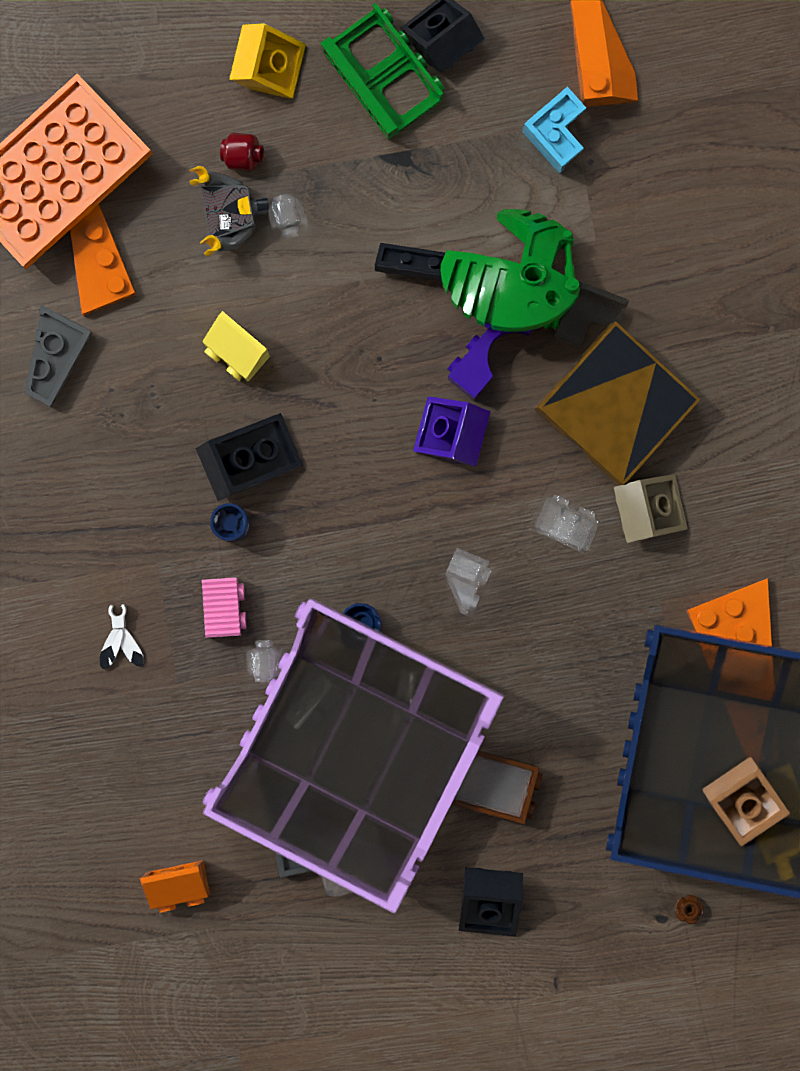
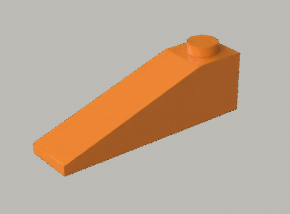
[570,0,638,107]

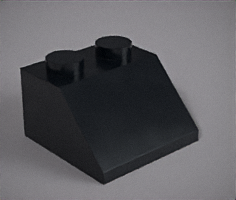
[401,0,485,73]
[458,867,523,937]

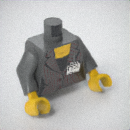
[190,166,270,257]

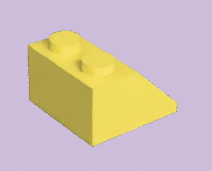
[202,311,270,382]

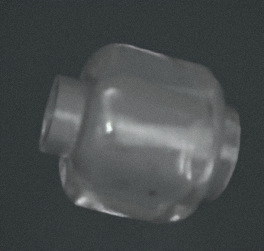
[268,194,307,239]
[246,640,283,682]

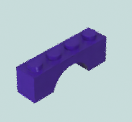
[447,323,534,401]

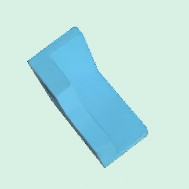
[522,86,586,174]

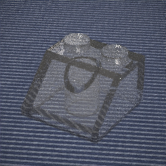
[531,495,600,554]

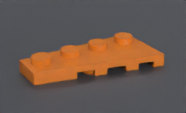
[70,204,136,316]

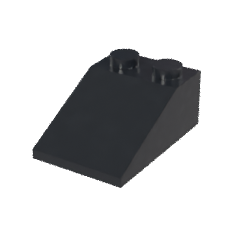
[195,413,303,501]

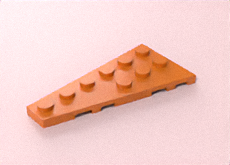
[686,578,779,766]

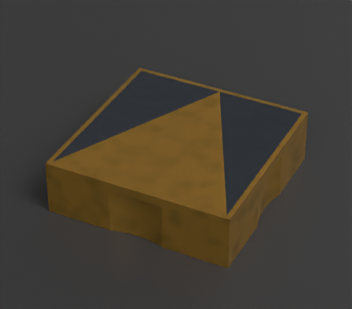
[534,322,700,486]

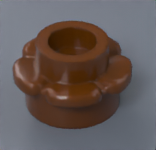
[675,895,704,924]

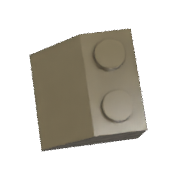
[614,474,688,543]

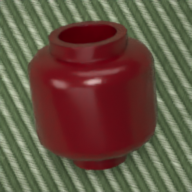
[220,133,264,171]

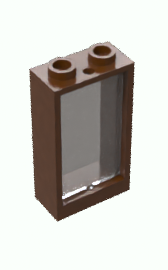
[423,739,543,824]

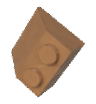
[702,757,790,846]

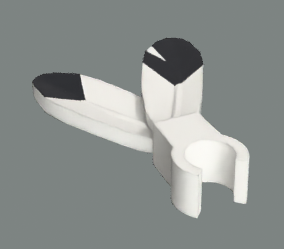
[99,604,144,669]

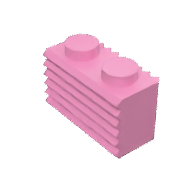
[202,578,247,638]

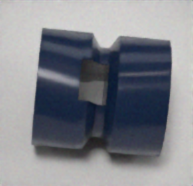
[210,503,250,542]

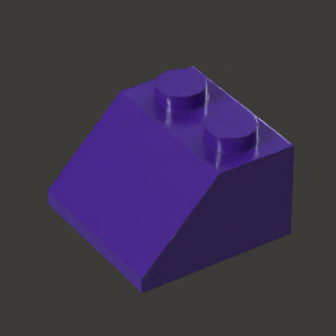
[413,396,491,467]

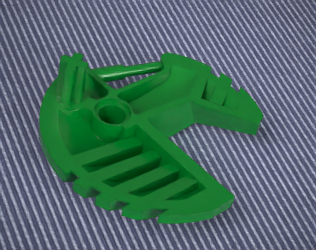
[441,209,580,332]

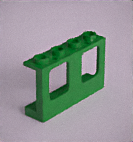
[320,3,444,140]

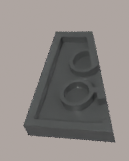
[25,305,92,408]

